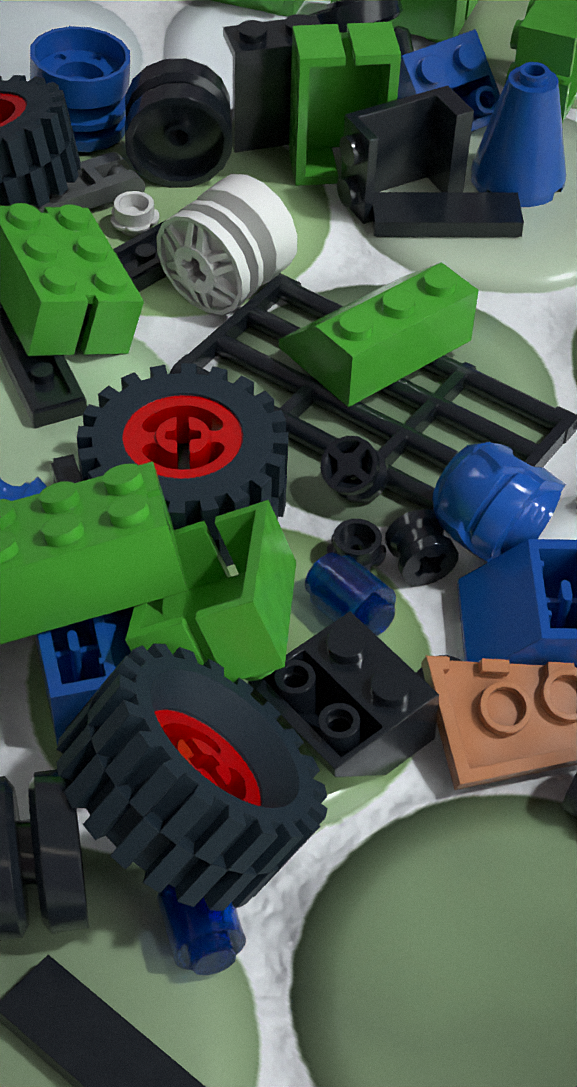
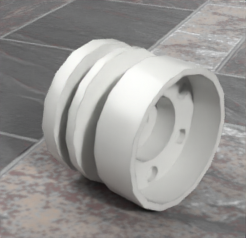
[157,174,297,315]

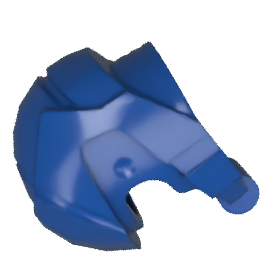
[432,442,566,563]

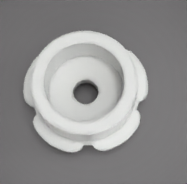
[110,191,160,237]

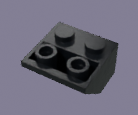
[248,611,439,777]

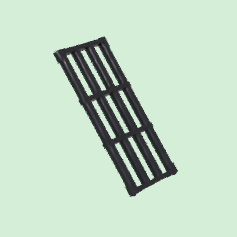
[170,273,577,511]

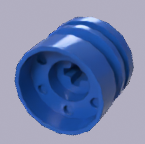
[30,26,130,152]

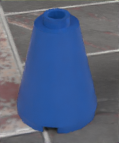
[471,62,566,207]

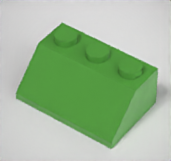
[279,262,479,407]

